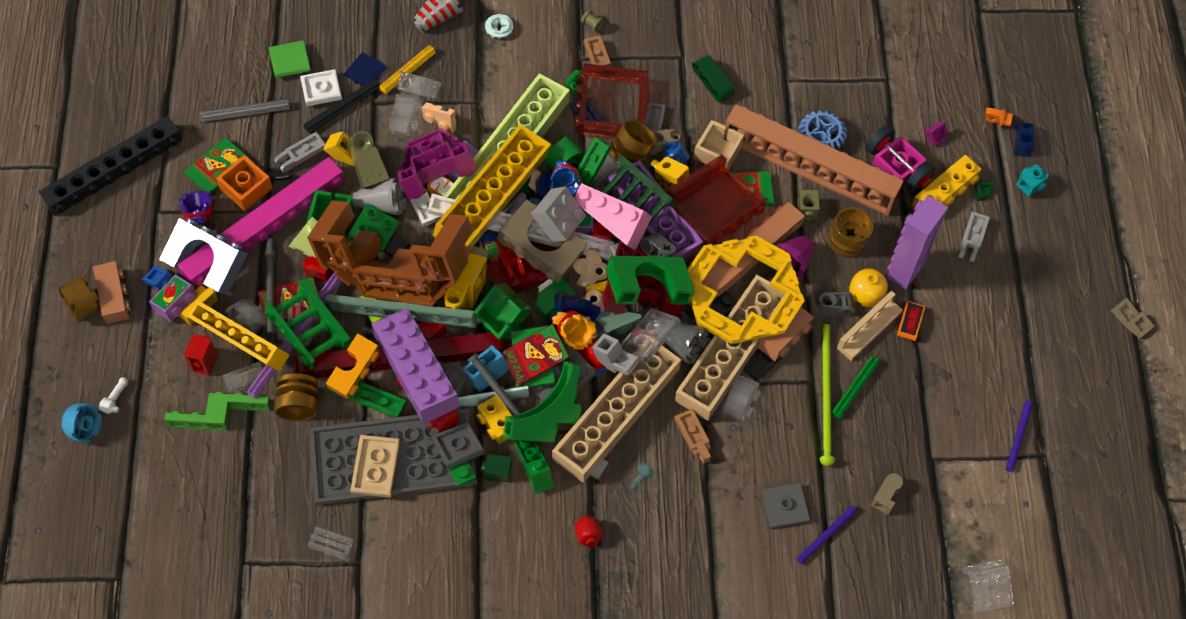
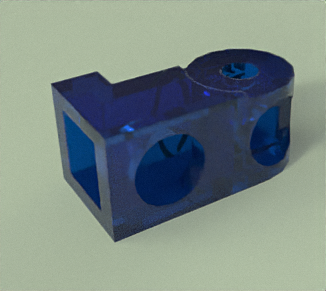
[1014,122,1035,157]

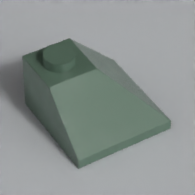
[593,310,642,338]

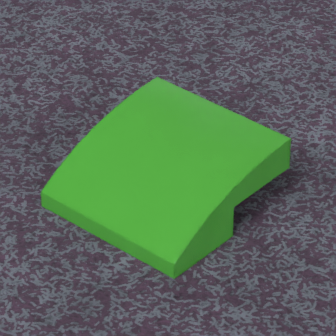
[269,40,311,78]

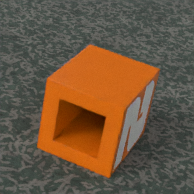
[427,176,454,197]

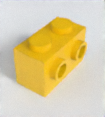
[476,395,512,444]

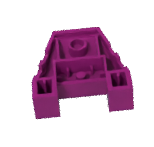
[398,128,477,200]

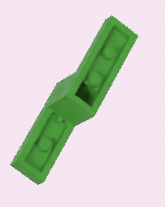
[164,391,271,431]

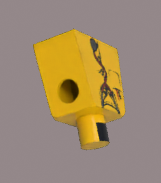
[649,157,691,200]

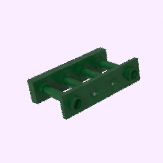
[593,155,679,236]

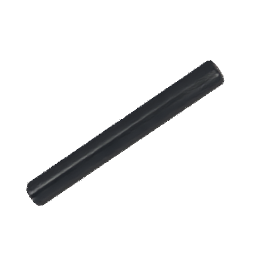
[303,79,380,133]

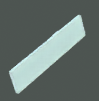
[458,386,529,408]

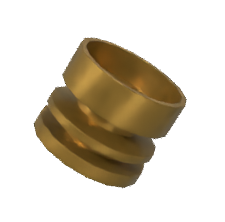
[610,120,657,164]
[828,207,874,257]
[274,374,318,421]

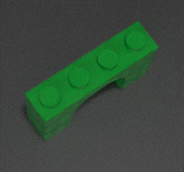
[606,256,695,304]

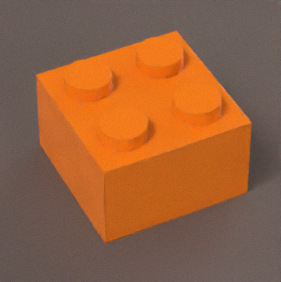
[216,155,273,211]

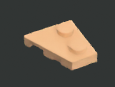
[422,102,457,135]

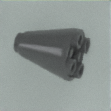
[655,320,711,365]

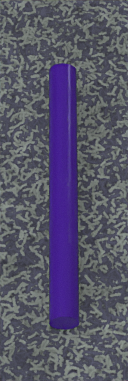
[1005,400,1033,472]
[796,505,857,564]

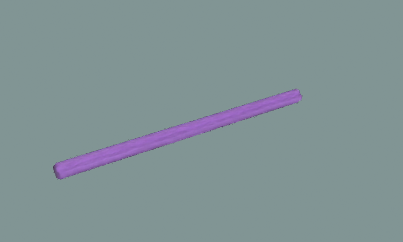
[247,272,342,398]

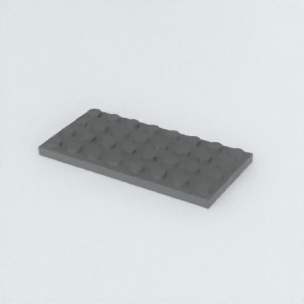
[310,409,477,505]

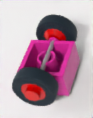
[866,125,936,193]

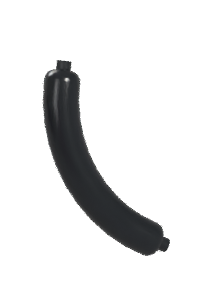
[253,162,293,181]

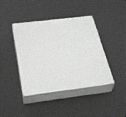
[300,69,342,106]

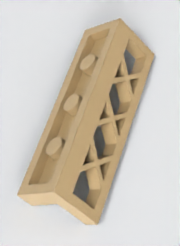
[837,291,903,361]

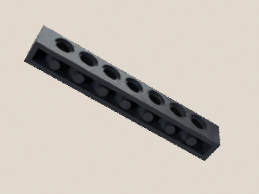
[38,116,183,216]

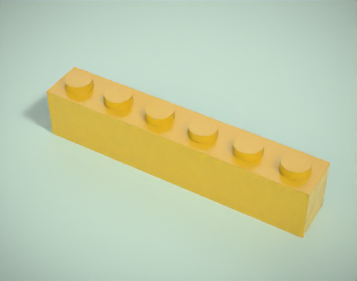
[187,300,290,372]

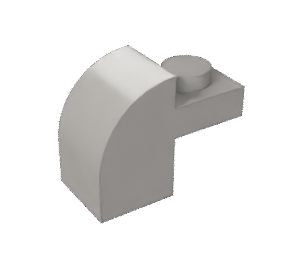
[592,334,640,376]

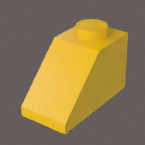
[323,131,354,166]

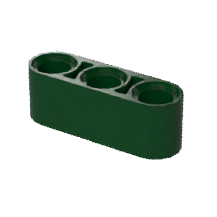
[692,55,735,102]

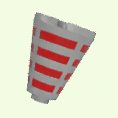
[414,0,463,31]

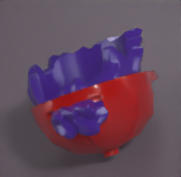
[179,190,213,225]

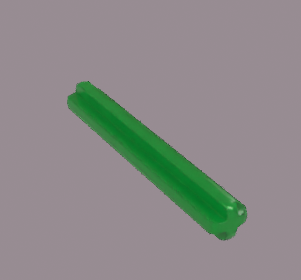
[832,356,879,419]

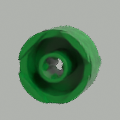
[545,136,586,172]

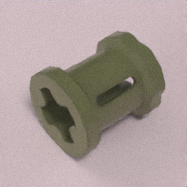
[581,9,604,32]

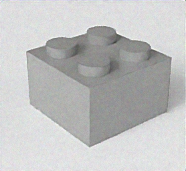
[531,187,586,242]

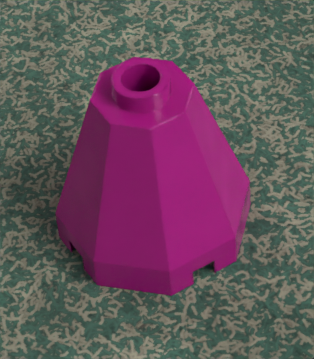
[773,236,815,280]

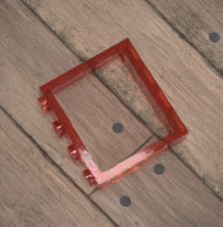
[575,63,648,138]

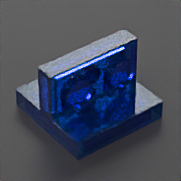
[548,292,601,328]

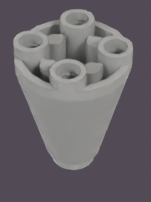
[353,178,407,215]

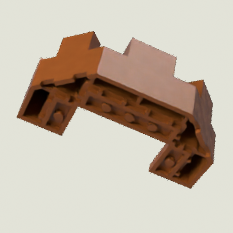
[307,200,473,306]

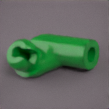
[565,69,582,94]

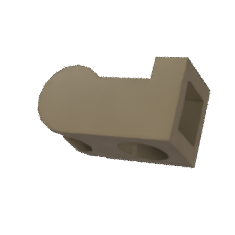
[649,129,682,156]
[871,473,903,515]

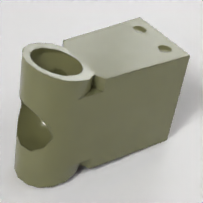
[348,131,389,189]

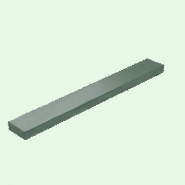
[325,294,477,328]

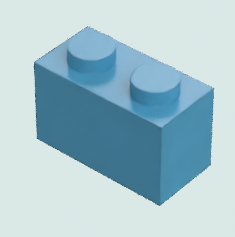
[462,345,510,393]

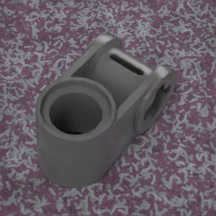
[640,232,676,257]
[816,292,855,317]

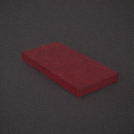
[487,245,569,290]

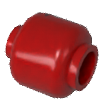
[574,516,603,548]

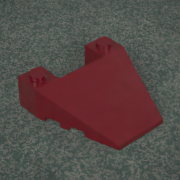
[602,241,684,318]

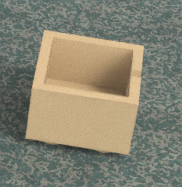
[694,120,744,173]

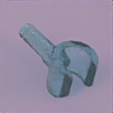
[629,463,650,490]

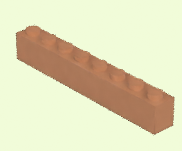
[689,202,805,306]

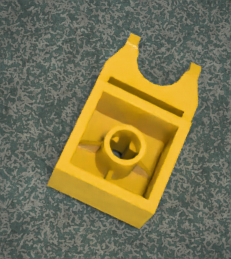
[444,253,487,310]

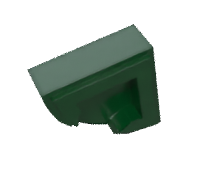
[975,182,995,201]

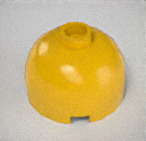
[849,268,888,307]

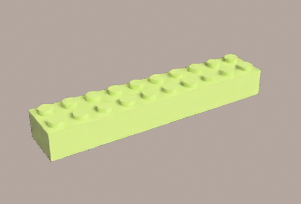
[440,73,570,218]

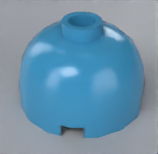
[61,403,102,443]

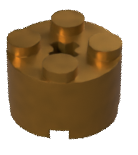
[58,275,101,322]

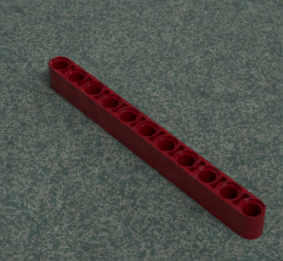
[293,332,506,378]

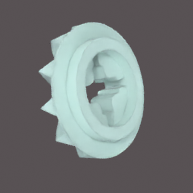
[485,14,513,40]

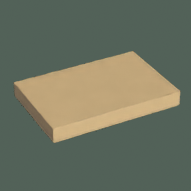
[350,435,401,498]

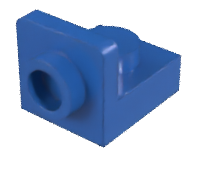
[142,266,173,291]

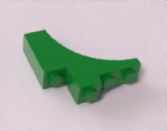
[503,361,582,442]

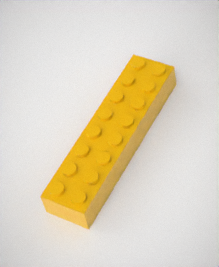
[433,124,551,250]

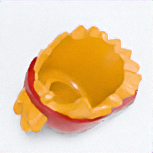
[552,311,596,350]

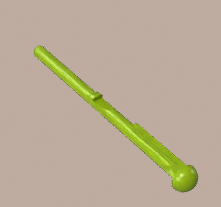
[820,324,835,466]

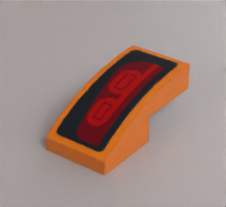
[897,301,925,341]

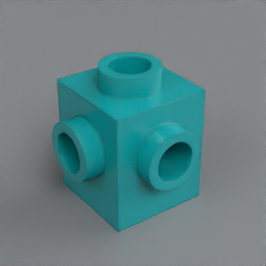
[1016,164,1049,197]

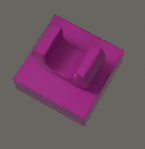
[924,121,948,147]

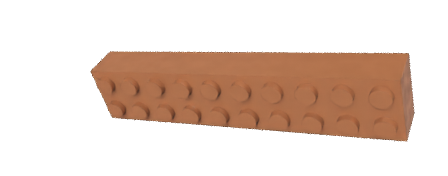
[724,104,904,216]

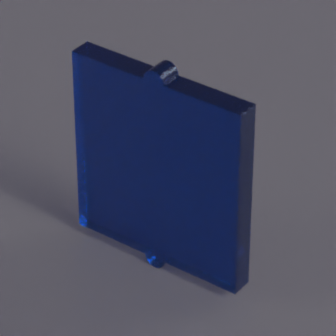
[344,52,386,86]

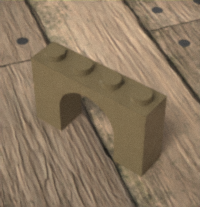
[497,199,588,283]

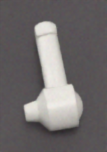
[99,377,128,414]

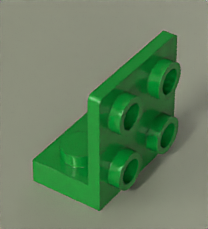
[347,203,399,252]

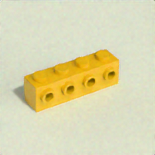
[912,155,981,208]

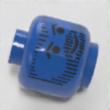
[662,141,689,165]

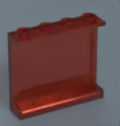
[667,154,767,244]

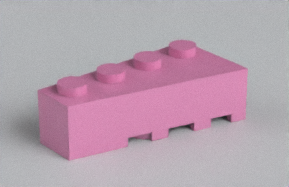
[574,183,652,251]

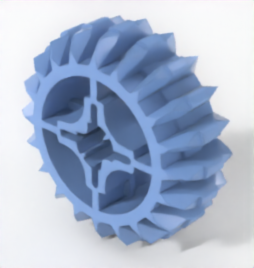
[798,110,847,151]

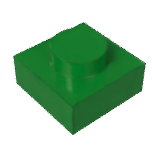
[449,461,476,488]

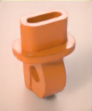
[985,108,1013,127]

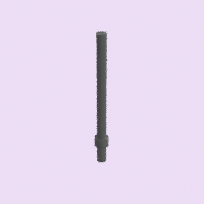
[265,238,276,336]

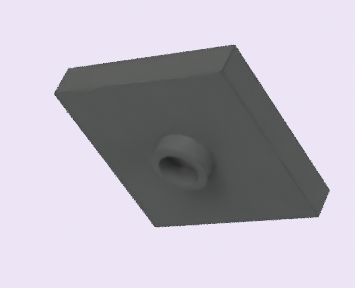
[431,421,485,470]
[761,483,810,529]

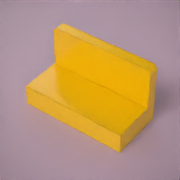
[179,286,218,326]

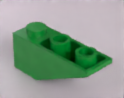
[513,440,554,494]

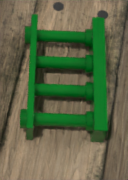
[264,280,351,370]

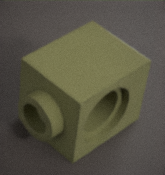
[797,190,819,220]

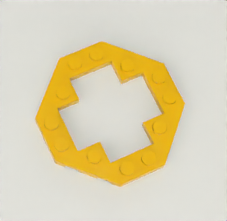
[687,236,804,344]

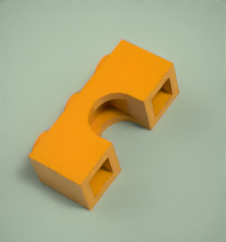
[326,333,380,399]

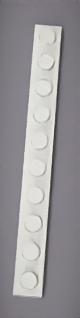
[427,194,615,261]

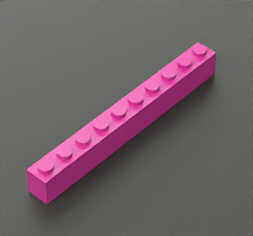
[177,157,345,289]

